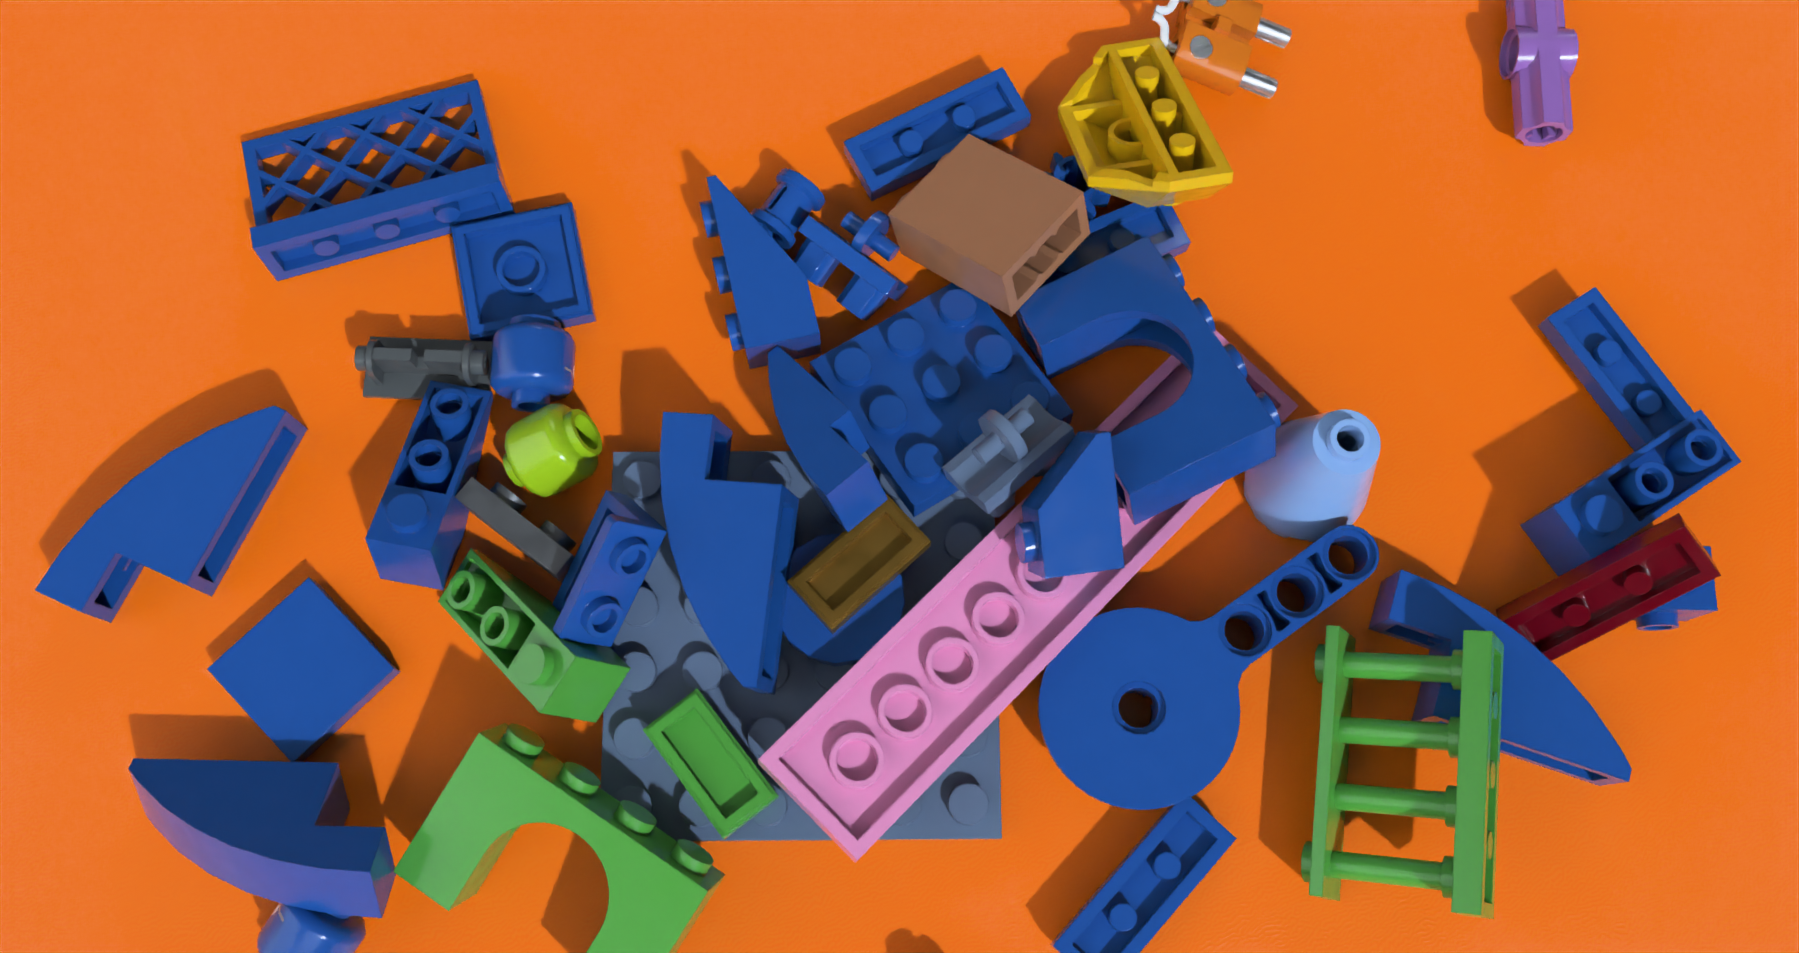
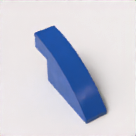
[35,406,307,623]
[659,412,799,695]
[1368,569,1632,786]
[128,758,396,918]

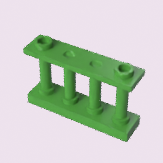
[1301,625,1504,919]

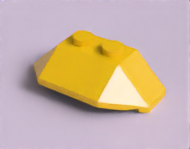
[1058,37,1233,208]

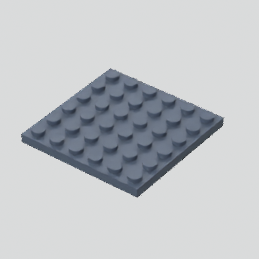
[600,451,1002,842]

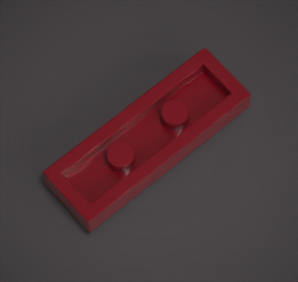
[1496,513,1721,661]

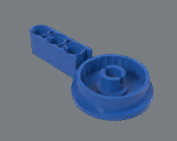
[1038,525,1379,810]

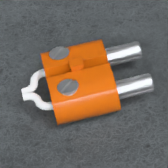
[1152,0,1292,99]

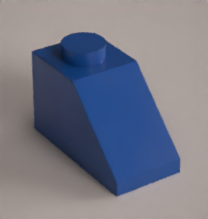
[1015,430,1125,579]

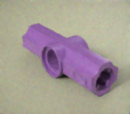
[1499,0,1579,147]

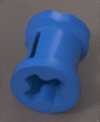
[750,168,826,251]

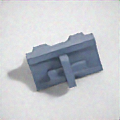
[942,394,1075,518]

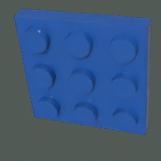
[809,283,1074,517]

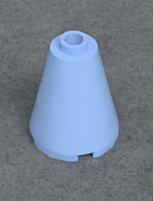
[1243,409,1381,542]

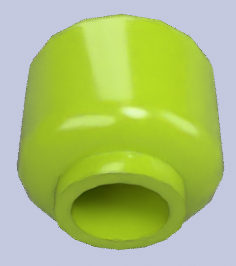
[503,403,602,497]

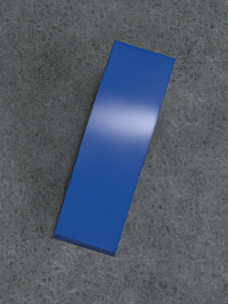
[768,345,888,533]

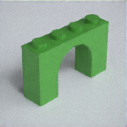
[393,723,726,953]

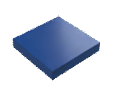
[451,202,597,341]
[207,577,401,762]

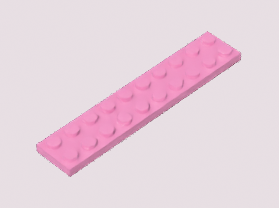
[758,330,1298,863]

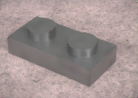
[455,477,577,583]

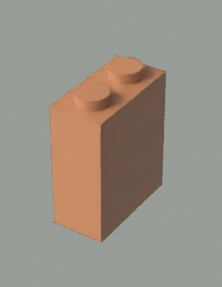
[888,134,1090,317]

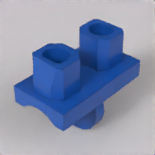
[794,211,908,321]

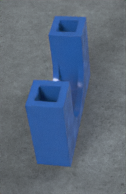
[1016,236,1281,525]

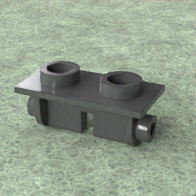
[354,337,492,400]

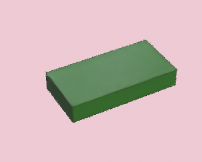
[643,688,779,839]

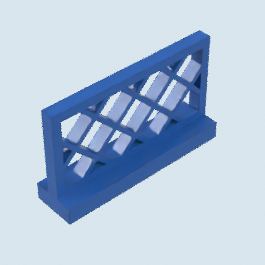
[241,80,515,281]

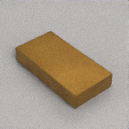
[787,494,931,634]

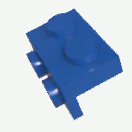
[552,490,667,647]

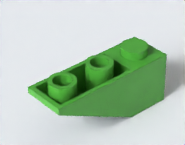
[438,548,631,723]

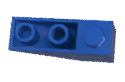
[700,175,822,369]
[365,380,493,590]
[1520,409,1742,576]

